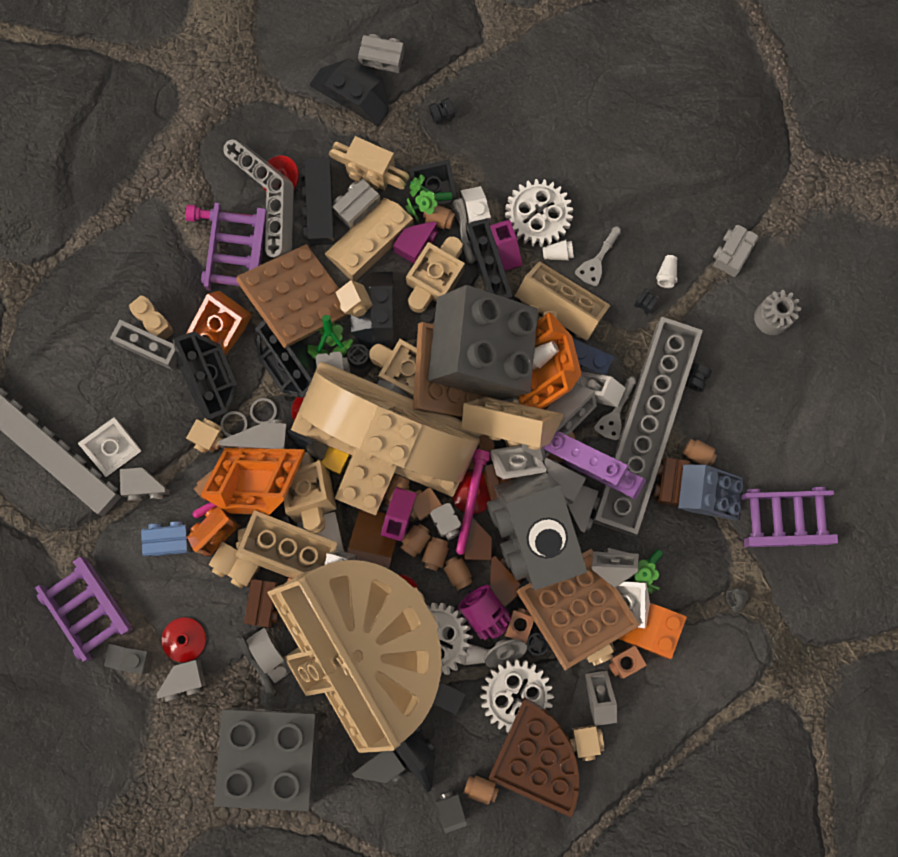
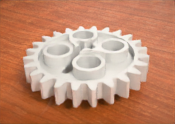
[505,179,573,247]
[427,603,473,677]
[480,659,554,733]

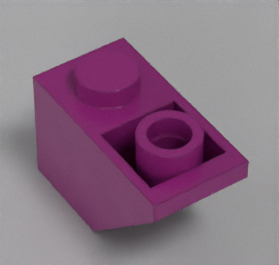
[490,220,522,271]
[393,222,438,264]
[381,487,417,541]

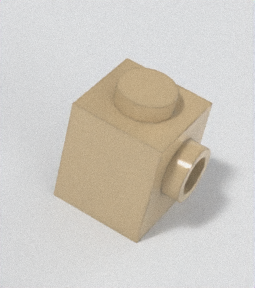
[335,280,373,318]

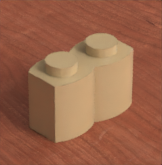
[129,295,174,340]
[209,542,261,589]

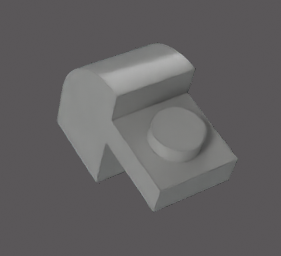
[246,627,292,683]

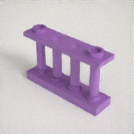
[201,203,266,290]
[544,431,646,500]
[741,487,838,548]
[35,557,134,662]

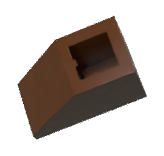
[461,517,492,561]
[489,556,523,607]

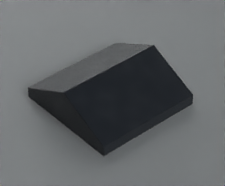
[408,159,457,210]

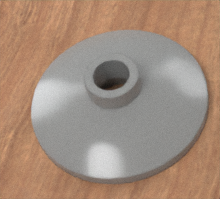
[484,639,527,668]

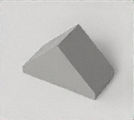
[592,552,639,588]

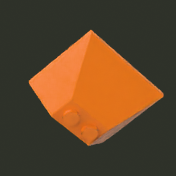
[518,313,582,409]
[201,448,305,515]

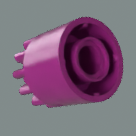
[458,585,511,640]

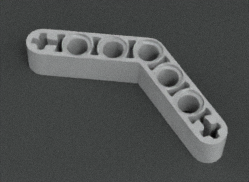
[223,140,294,258]

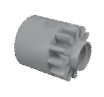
[754,290,801,335]

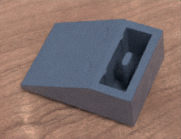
[678,465,743,521]

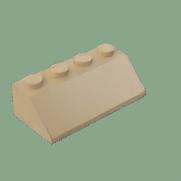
[325,198,414,282]
[515,261,610,341]
[461,396,563,450]
[235,510,338,579]

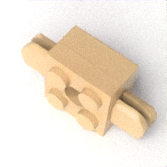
[329,136,410,191]
[406,237,465,313]
[369,339,417,398]
[284,452,336,534]

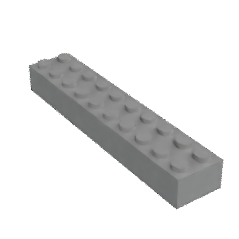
[592,317,703,537]

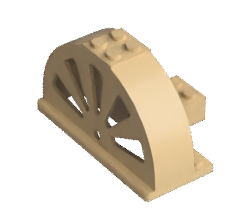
[291,362,480,515]
[267,560,442,753]

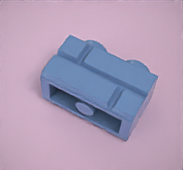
[141,522,191,557]

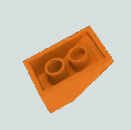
[186,291,253,356]
[187,507,240,557]
[619,603,687,659]

